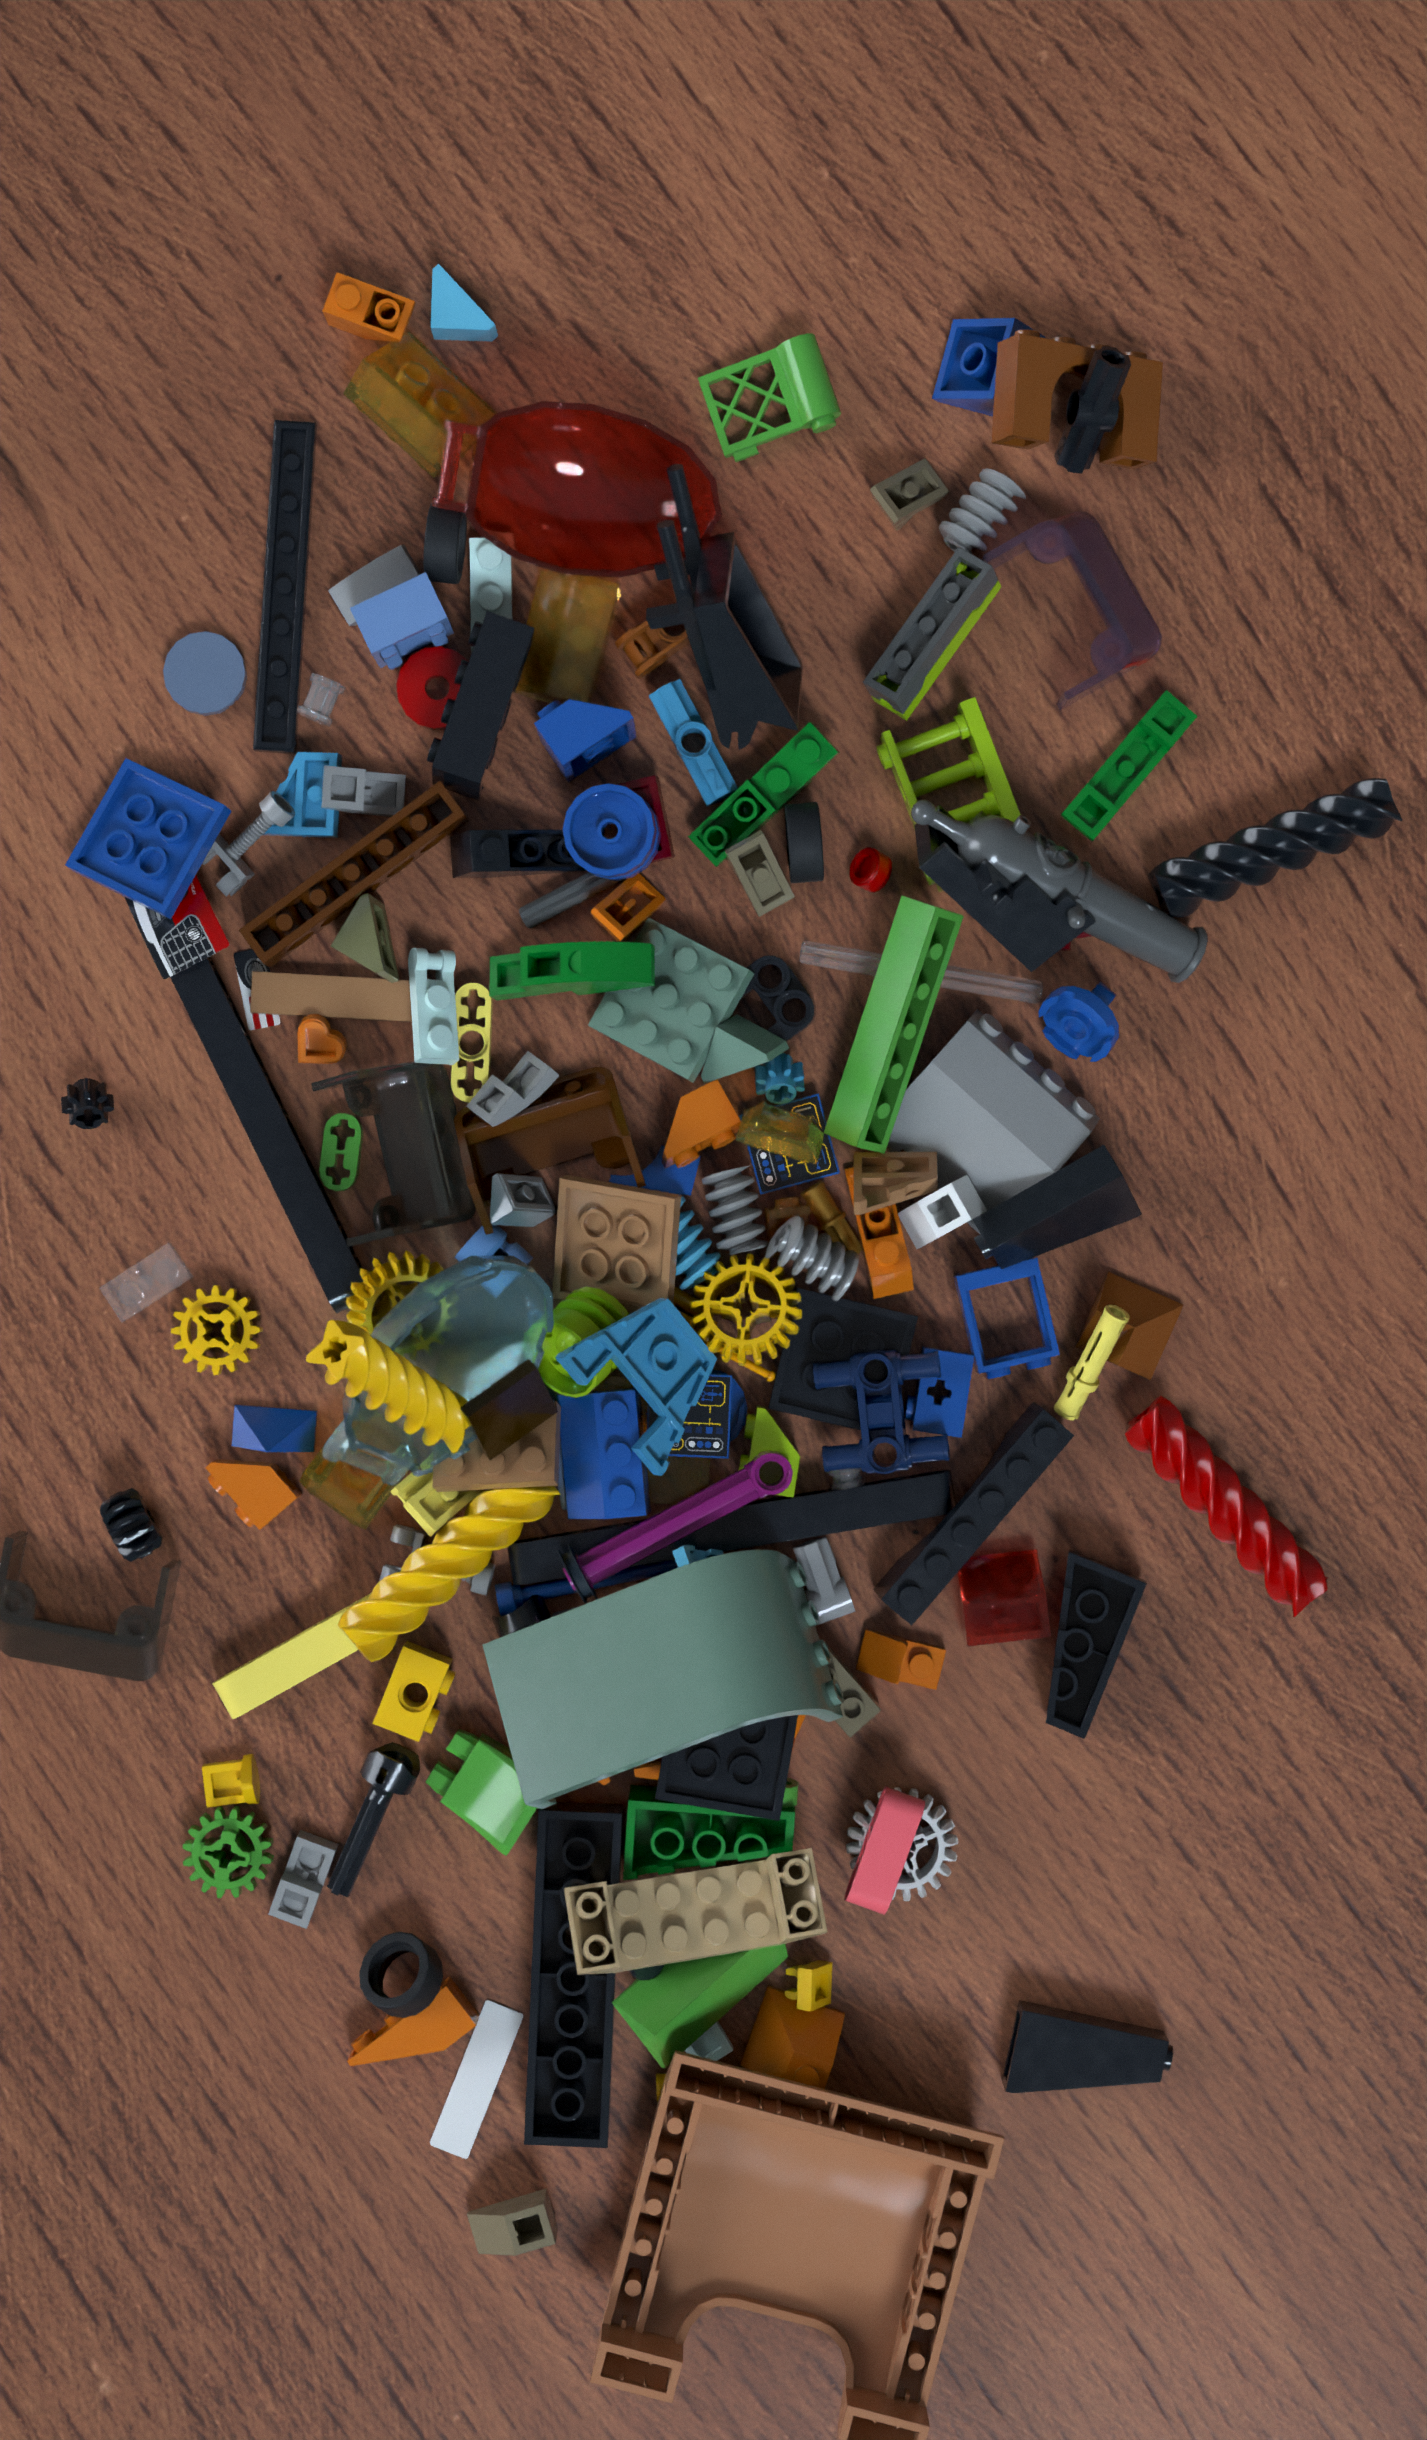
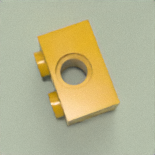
[372,1641,456,1742]

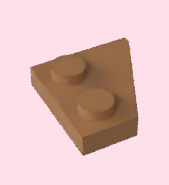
[854,1152,938,1215]

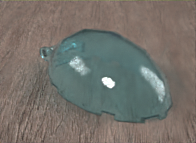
[323,1256,554,1486]

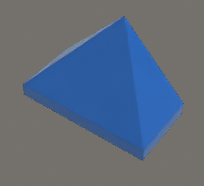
[232,1405,318,1452]

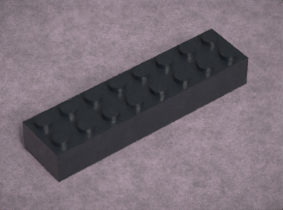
[524,1802,623,2148]

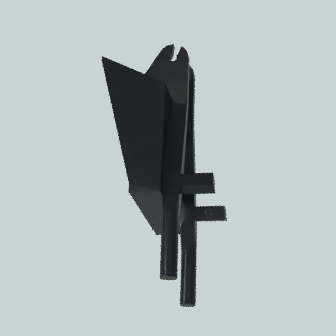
[646,464,803,750]

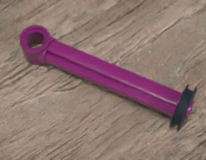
[558,1450,793,1604]

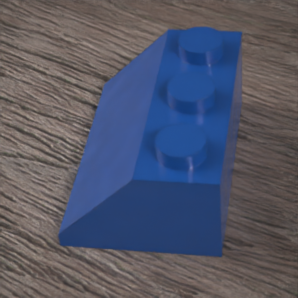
[534,699,636,783]
[557,1388,651,1519]

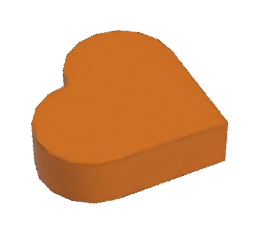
[297,1014,347,1064]

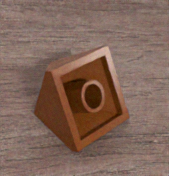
[1074,1271,1184,1380]

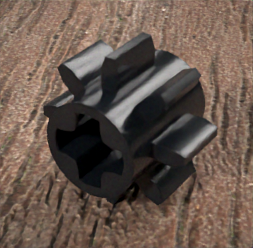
[61,1078,114,1129]

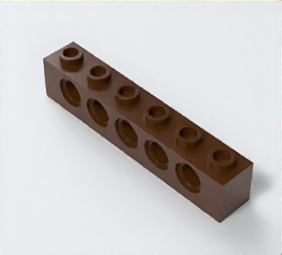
[238,781,469,968]

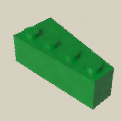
[623,1785,795,1881]

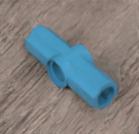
[649,679,738,807]

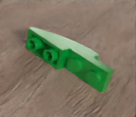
[688,722,840,867]
[489,941,655,1001]

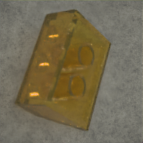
[343,332,500,478]
[513,571,621,704]

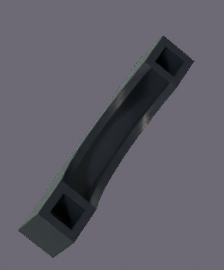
[873,1402,1074,1626]

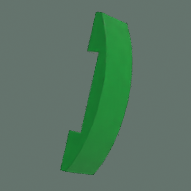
[1061,690,1198,842]

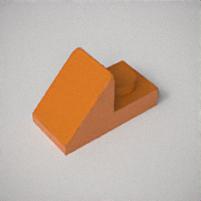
[856,1628,946,1690]

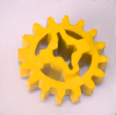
[171,1285,263,1375]

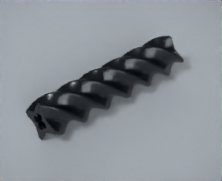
[1148,778,1402,918]

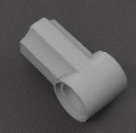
[793,1536,856,1625]

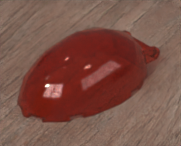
[432,401,722,578]

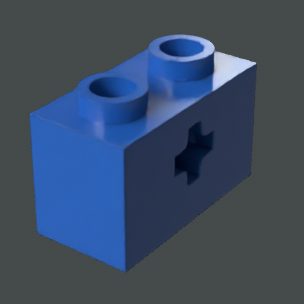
[904,1346,974,1438]

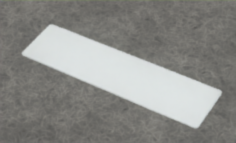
[430,2000,523,2159]

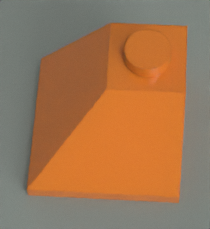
[740,1985,845,2089]

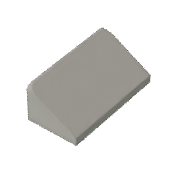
[490,1173,556,1227]

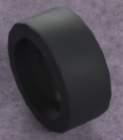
[423,502,467,584]
[785,802,824,883]
[359,1932,443,2018]

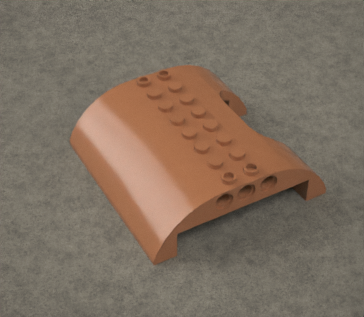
[590,2050,1005,2440]

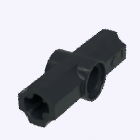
[1054,346,1131,474]

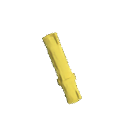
[1054,1304,1130,1420]

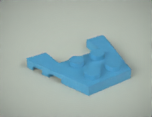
[555,1298,717,1476]

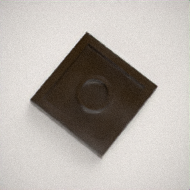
[460,1359,558,1460]

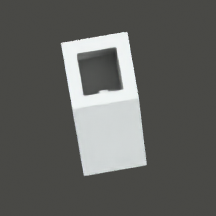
[898,1175,987,1249]

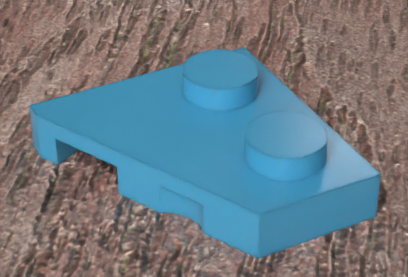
[263,752,342,838]

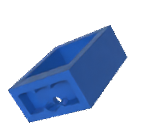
[953,1257,1060,1379]

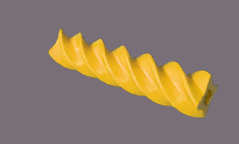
[306,1320,469,1453]
[338,1486,561,1662]

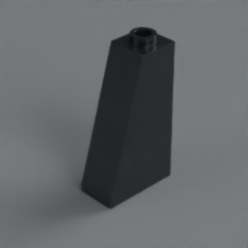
[973,1145,1142,1269]
[1002,2000,1173,2093]

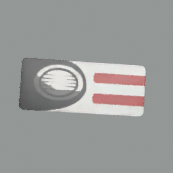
[234,949,280,1030]

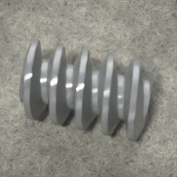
[938,468,1026,555]
[702,1165,769,1255]
[765,1216,859,1301]

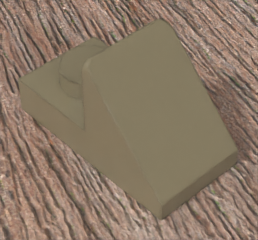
[870,458,949,531]
[725,830,795,917]

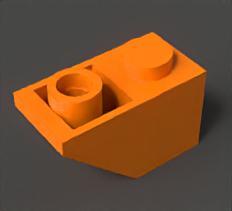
[322,272,416,342]
[661,1079,741,1169]
[205,1459,302,1530]

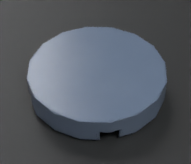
[163,631,247,716]

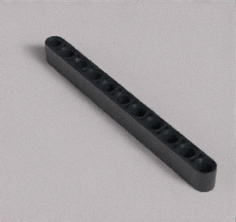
[170,956,363,1313]
[507,1470,956,1585]

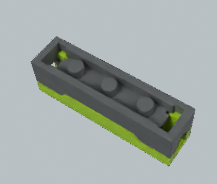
[863,547,1001,721]

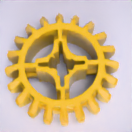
[346,1250,458,1360]
[690,1254,802,1366]

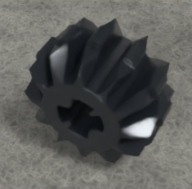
[100,1488,162,1562]

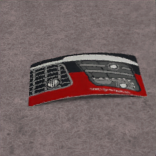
[125,875,230,979]

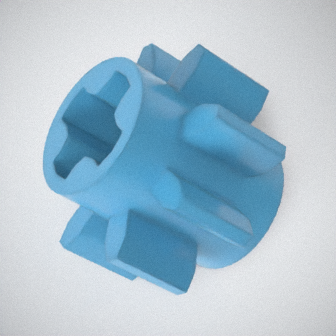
[754,1053,805,1104]

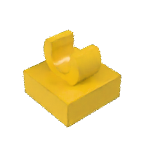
[785,1960,833,2011]

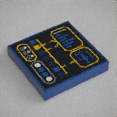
[739,1093,840,1195]
[647,1374,732,1459]

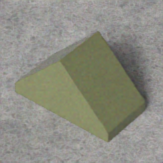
[331,893,400,983]

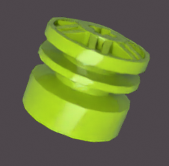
[525,1286,629,1398]

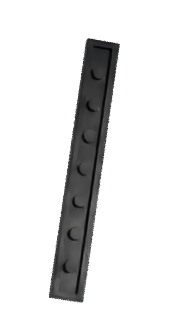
[253,420,317,754]

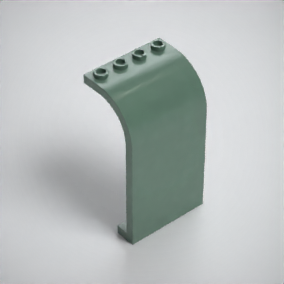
[482,1550,844,1809]

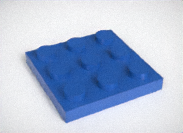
[65,758,231,919]

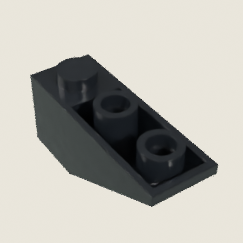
[450,830,586,878]

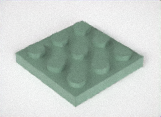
[588,917,754,1083]

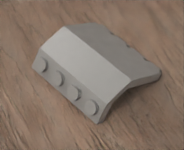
[886,1009,1100,1234]

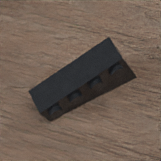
[427,611,535,801]
[1046,1550,1147,1739]

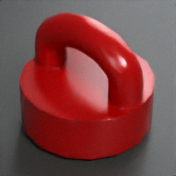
[849,847,892,893]

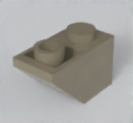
[467,2188,558,2256]

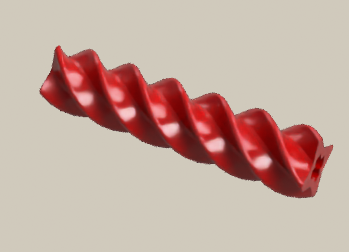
[1124,1395,1328,1617]

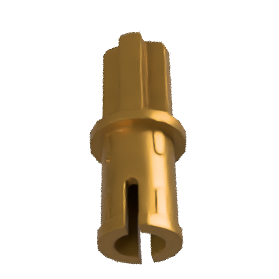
[800,1181,862,1254]

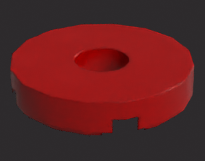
[396,646,469,730]

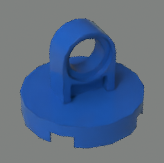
[1038,982,1119,1062]

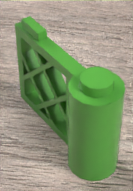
[698,333,841,463]

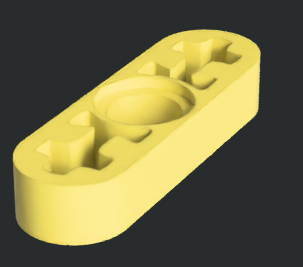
[451,983,493,1103]

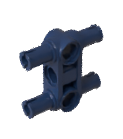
[813,1350,950,1474]

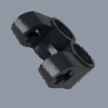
[740,956,816,1042]

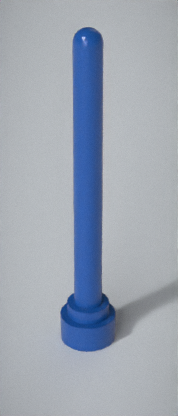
[495,1560,678,1616]

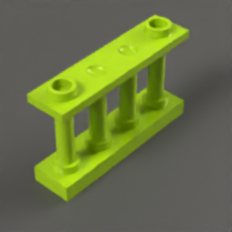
[876,697,1021,892]

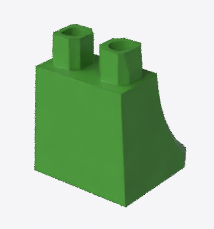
[426,1729,537,1856]

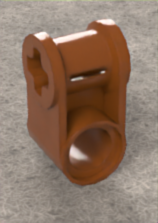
[614,621,690,679]

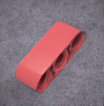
[844,1786,925,1915]

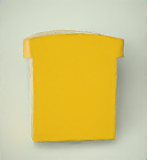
[202,1754,260,1808]

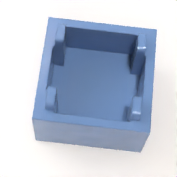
[350,572,454,670]

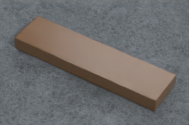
[250,971,412,1022]

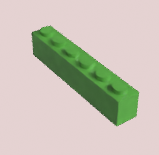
[824,896,964,1154]

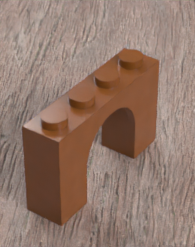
[991,330,1163,469]

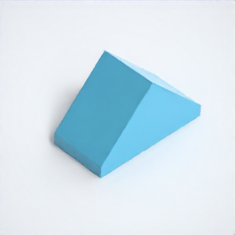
[431,264,498,342]

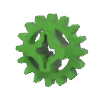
[182,1806,274,1898]

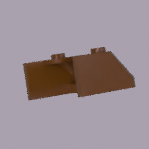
[454,1067,646,1235]

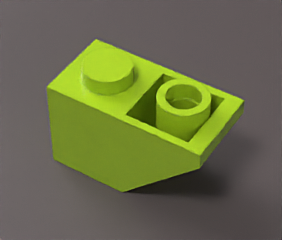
[738,1405,800,1498]

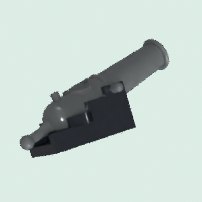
[911,800,1208,983]

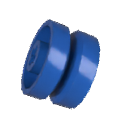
[562,783,661,881]

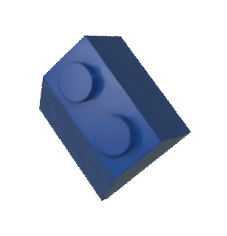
[932,318,1046,417]

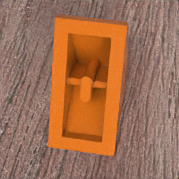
[591,874,666,942]

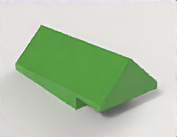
[612,1944,788,2068]

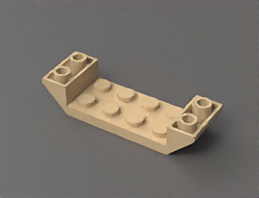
[564,1848,827,1975]

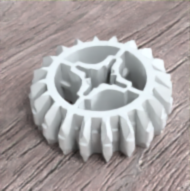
[846,1787,958,1901]

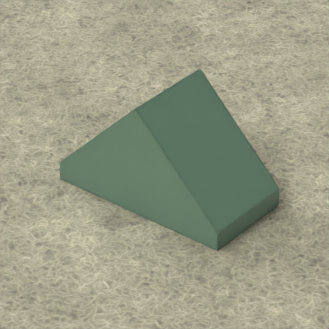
[701,1014,789,1084]

